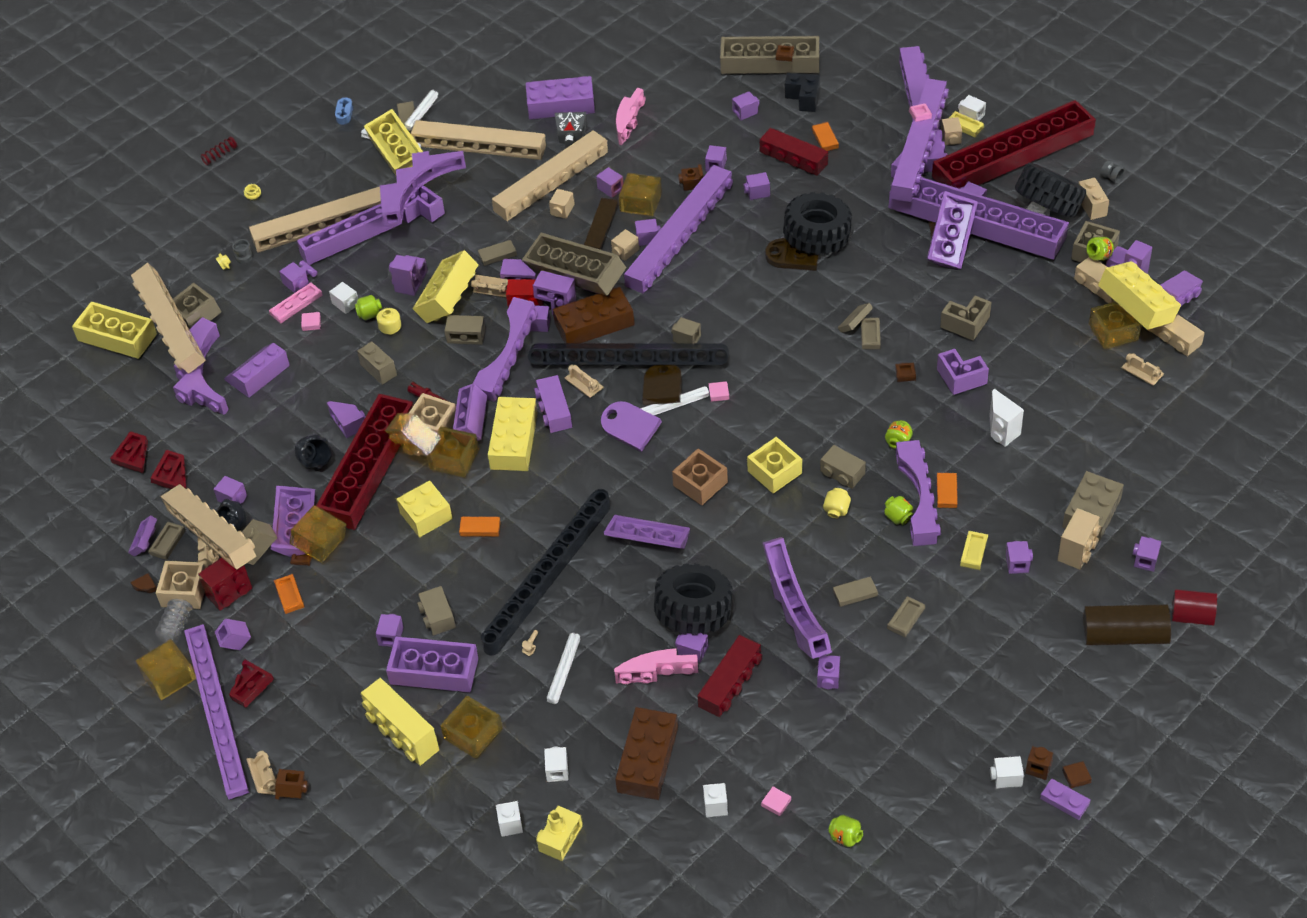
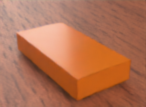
[812,122,839,151]
[937,473,957,508]
[459,517,501,537]
[274,574,305,614]

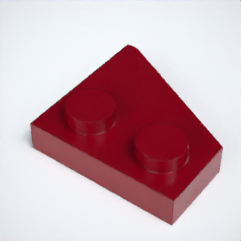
[110,431,148,473]
[150,450,186,489]
[229,660,274,708]

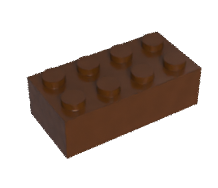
[553,287,634,343]
[615,707,678,800]

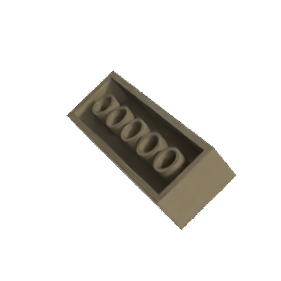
[720,36,819,74]
[522,233,627,296]

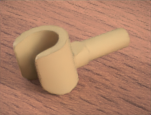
[522,630,538,656]

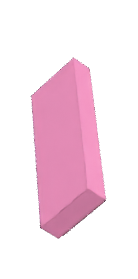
[269,283,323,324]

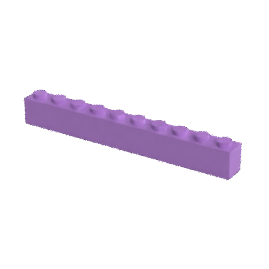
[899,46,947,172]
[890,78,949,202]
[624,165,733,294]

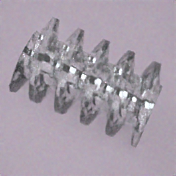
[155,599,193,644]

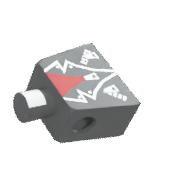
[554,112,587,147]

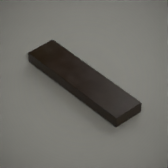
[584,198,618,250]

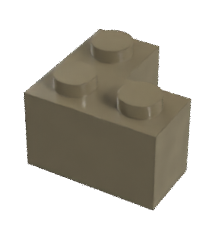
[1071,221,1120,262]
[940,296,991,341]

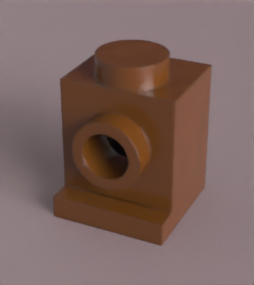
[678,164,703,191]
[1025,746,1053,780]
[275,769,308,800]

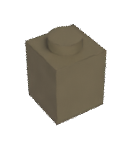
[671,317,701,343]

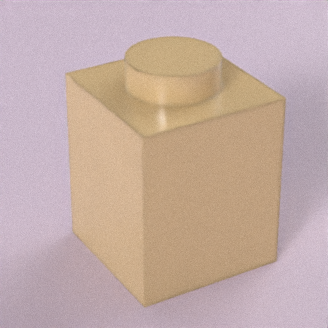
[941,117,962,145]
[549,189,574,219]
[611,229,639,261]

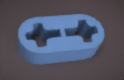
[335,98,353,125]

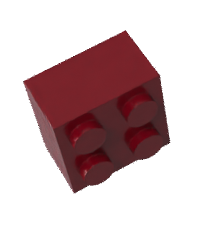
[198,558,252,611]

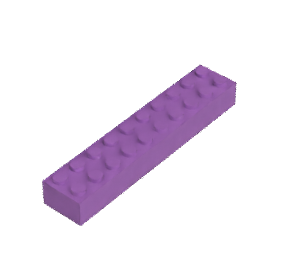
[888,177,1069,260]

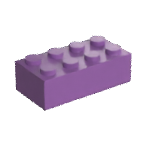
[526,76,595,119]
[386,636,478,692]

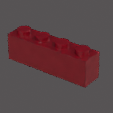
[759,128,828,176]
[697,635,763,717]

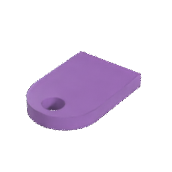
[601,401,662,452]

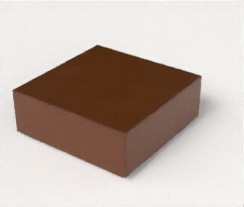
[776,45,794,62]
[895,362,916,382]
[290,547,314,566]
[1062,761,1092,788]

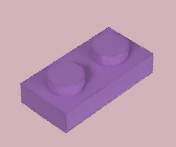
[128,515,157,557]
[1040,779,1090,820]

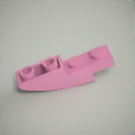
[616,88,645,145]
[614,649,698,684]

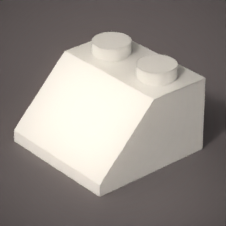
[990,389,1024,447]

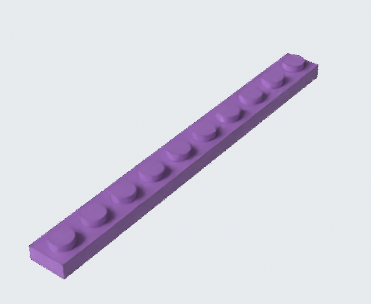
[184,624,249,800]

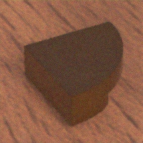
[130,573,157,593]

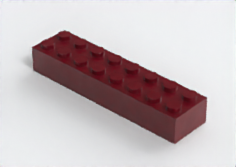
[316,394,414,530]

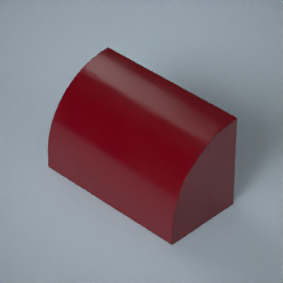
[1172,590,1217,626]

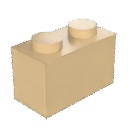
[1078,178,1109,220]

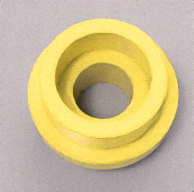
[244,184,261,200]
[216,253,231,270]

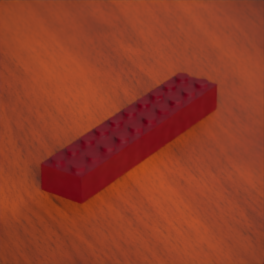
[932,100,1096,189]

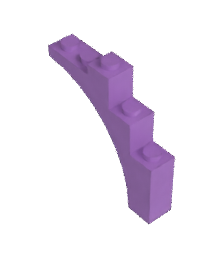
[380,151,466,226]
[173,317,229,415]
[762,537,832,659]

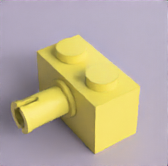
[536,806,583,861]

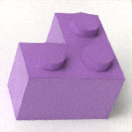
[402,186,445,223]
[1106,240,1152,274]
[389,255,428,296]
[533,271,576,315]
[937,349,989,395]

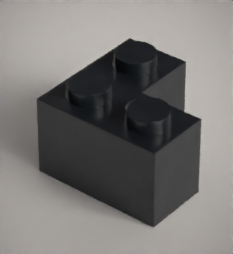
[785,72,820,112]

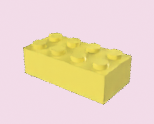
[364,109,423,175]
[413,250,478,323]
[1098,261,1181,330]
[72,302,157,359]
[488,397,538,471]
[361,678,439,766]

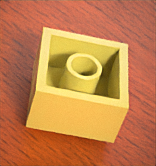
[747,437,802,494]
[397,481,452,538]

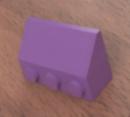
[224,343,290,397]

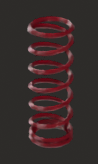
[201,136,237,165]

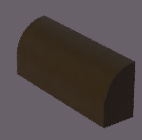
[1083,605,1171,645]

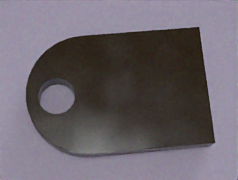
[765,238,819,271]
[642,365,682,405]

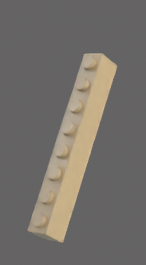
[411,120,546,160]
[492,131,608,221]
[249,187,381,253]
[1074,257,1205,356]
[131,263,206,374]
[160,484,257,570]

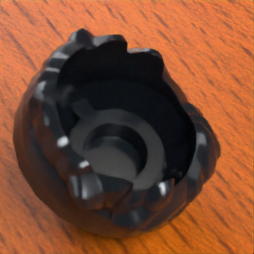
[295,434,332,469]
[216,499,247,532]

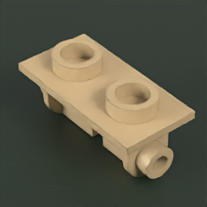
[471,275,508,297]
[1121,353,1164,386]
[565,365,604,398]
[198,537,219,568]
[246,751,276,795]

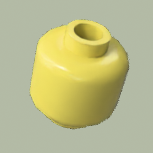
[377,308,401,335]
[823,488,851,519]

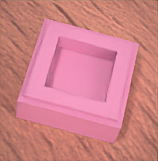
[909,104,932,122]
[301,312,321,331]
[709,382,729,402]
[761,787,791,816]

